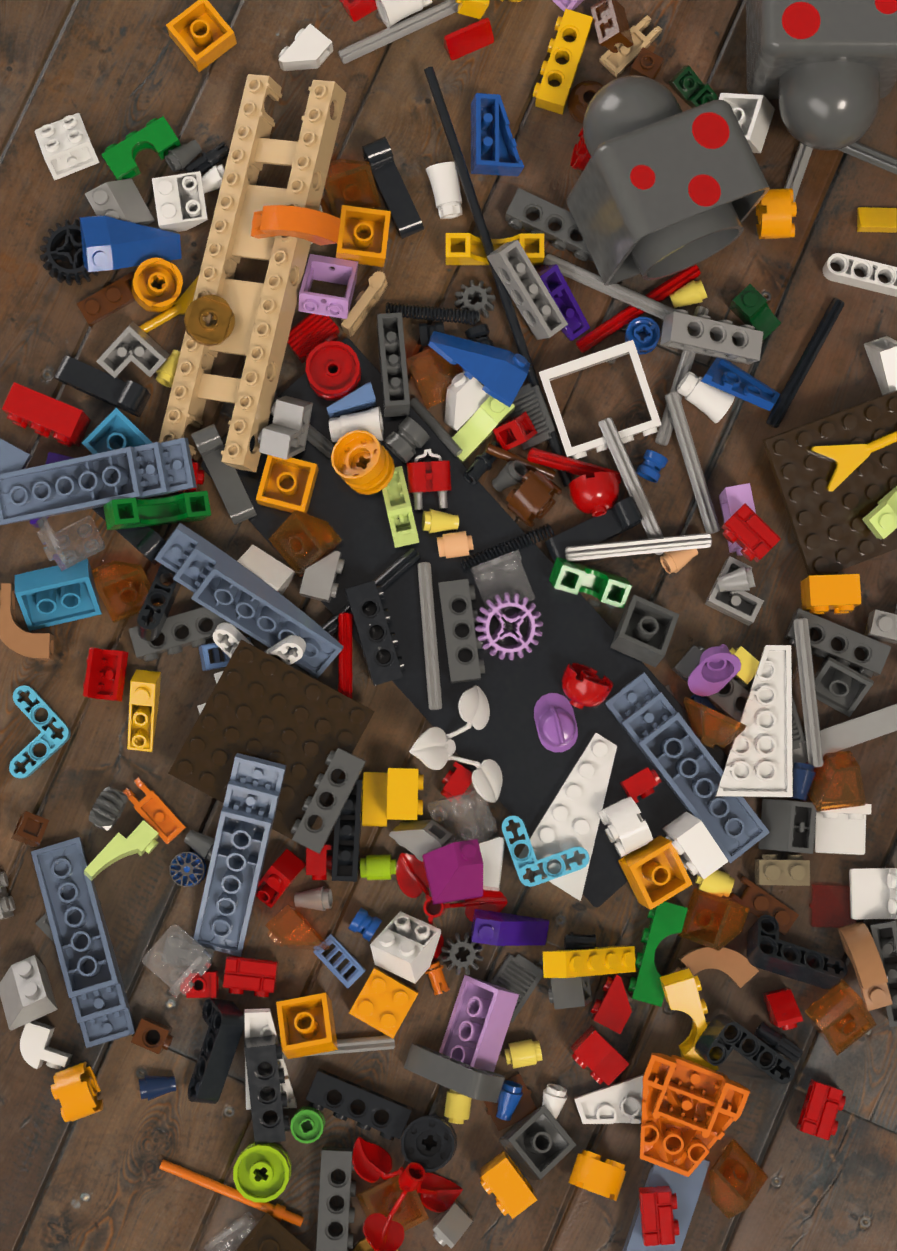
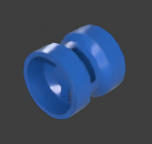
[636,450,668,483]
[348,907,382,942]

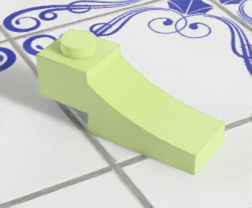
[452,396,515,463]
[382,466,419,548]
[862,486,897,539]
[84,820,159,881]

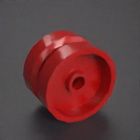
[305,341,361,401]

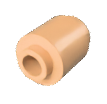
[437,531,474,559]

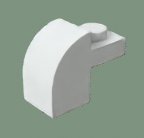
[20,1020,72,1069]

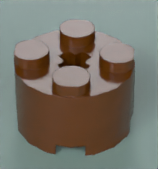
[505,470,562,527]

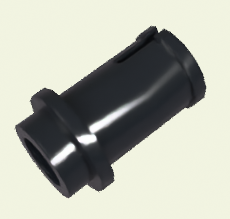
[564,932,596,950]

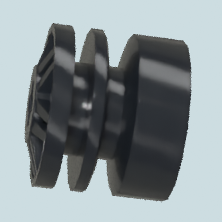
[401,1115,457,1172]

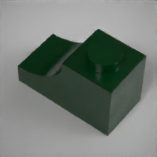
[728,284,781,342]

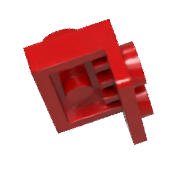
[83,647,129,702]

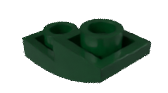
[668,65,719,108]

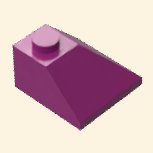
[422,839,483,905]

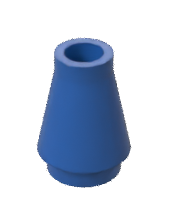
[496,1080,523,1121]

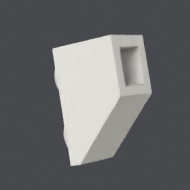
[278,24,333,71]

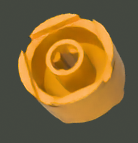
[756,188,797,239]
[132,258,183,312]
[51,1062,103,1122]
[568,1150,626,1201]

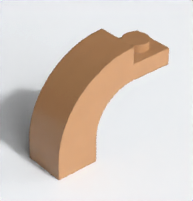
[0,583,54,661]
[838,921,893,1011]
[670,945,759,988]

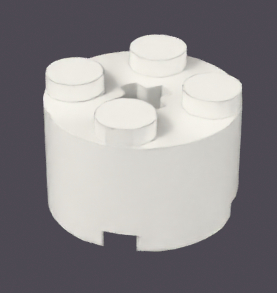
[598,797,653,857]

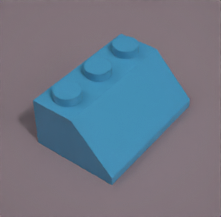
[82,408,152,454]
[15,558,102,631]

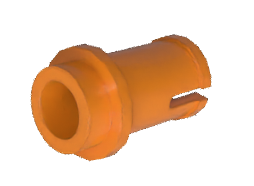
[425,961,450,995]

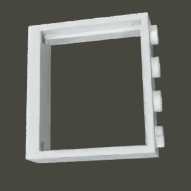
[539,340,661,459]

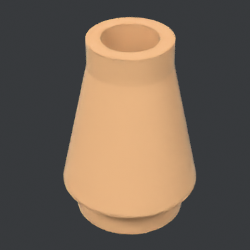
[660,549,698,574]

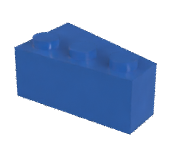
[471,93,524,176]

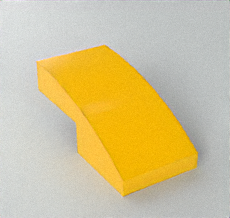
[362,772,388,827]

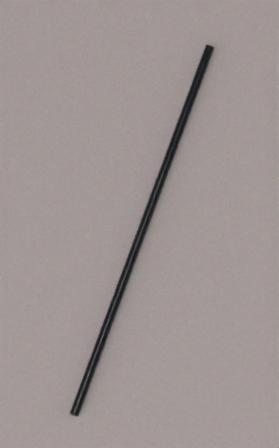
[424,67,572,487]

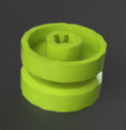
[233,1142,292,1203]

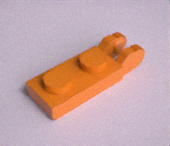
[123,777,187,844]

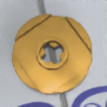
[184,295,235,346]

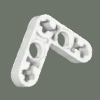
[213,622,306,665]

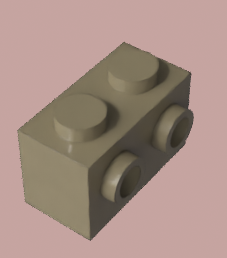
[755,854,810,886]

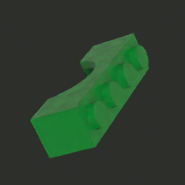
[103,491,211,530]
[627,901,688,1007]

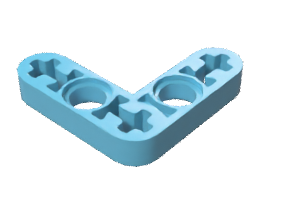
[9,685,71,779]
[501,816,590,887]

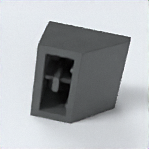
[758,799,817,854]

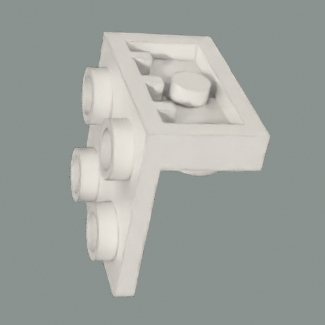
[35,113,100,181]
[814,802,871,855]
[849,868,897,920]

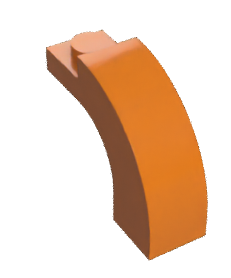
[251,205,341,246]

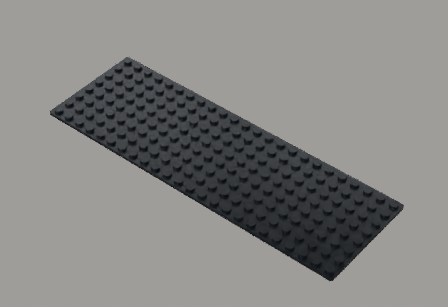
[201,338,728,907]

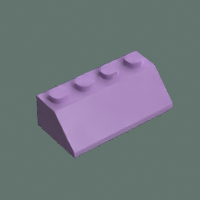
[439,975,519,1072]

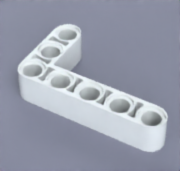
[823,253,897,297]

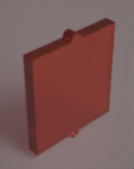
[809,885,856,928]

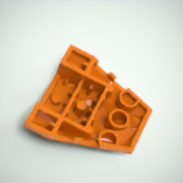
[640,1053,750,1177]

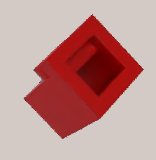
[493,411,538,451]
[440,761,472,801]
[620,767,661,803]
[306,845,333,880]
[181,971,219,998]

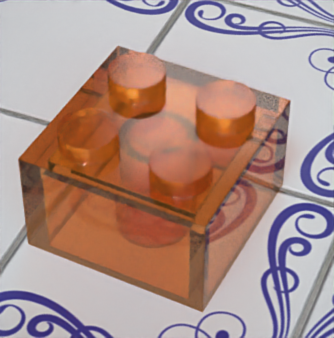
[356,1175,429,1231]

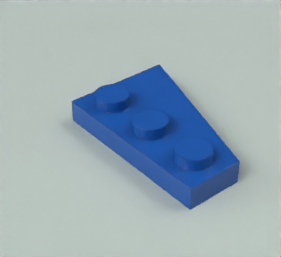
[701,358,780,411]

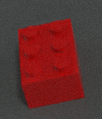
[2,382,91,448]

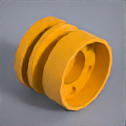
[331,430,395,495]

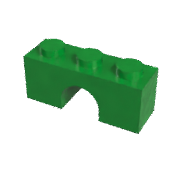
[101,116,181,180]
[549,557,632,609]

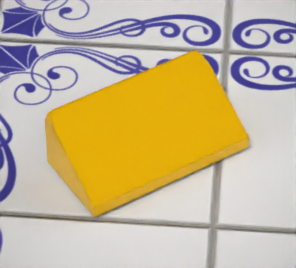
[857,207,897,233]

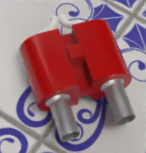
[407,449,452,510]

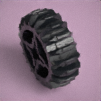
[40,219,99,286]

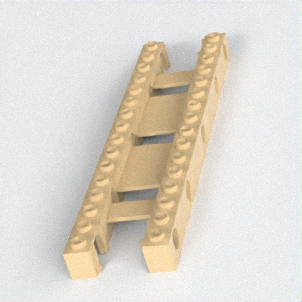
[159,74,347,472]

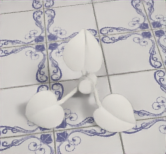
[409,685,503,803]

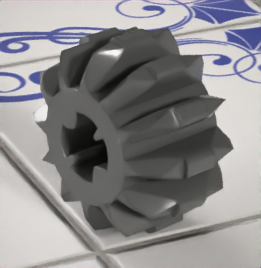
[454,280,496,322]
[89,787,128,831]
[441,932,484,975]

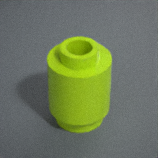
[360,854,396,880]

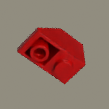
[256,849,306,908]
[590,974,632,1034]
[762,987,803,1030]

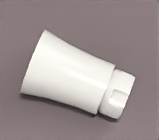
[375,0,432,28]
[426,162,463,219]
[677,371,735,424]
[329,407,384,442]

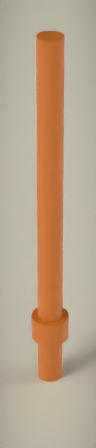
[159,1159,304,1227]

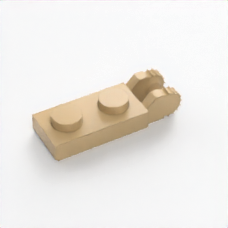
[599,15,662,78]
[341,271,388,337]

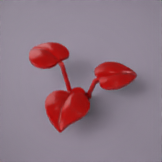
[396,853,508,963]
[352,1137,463,1251]

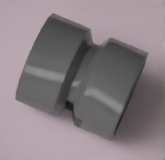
[383,416,430,463]

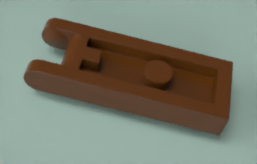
[77,272,136,326]
[729,876,799,936]

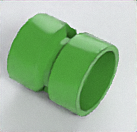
[290,1105,326,1144]

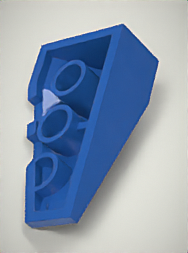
[79,215,182,272]
[428,331,530,407]

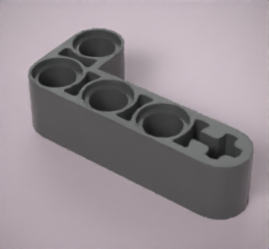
[191,424,257,525]
[404,1043,505,1103]

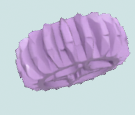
[475,592,543,660]

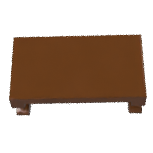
[590,0,634,53]

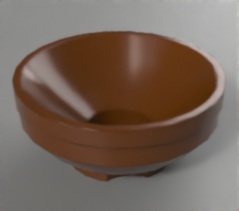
[567,80,604,124]

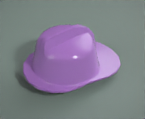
[688,644,741,696]
[534,693,578,752]

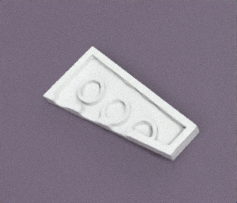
[245,1008,297,1110]

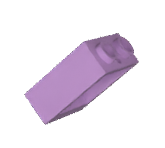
[298,254,358,319]
[719,483,756,556]

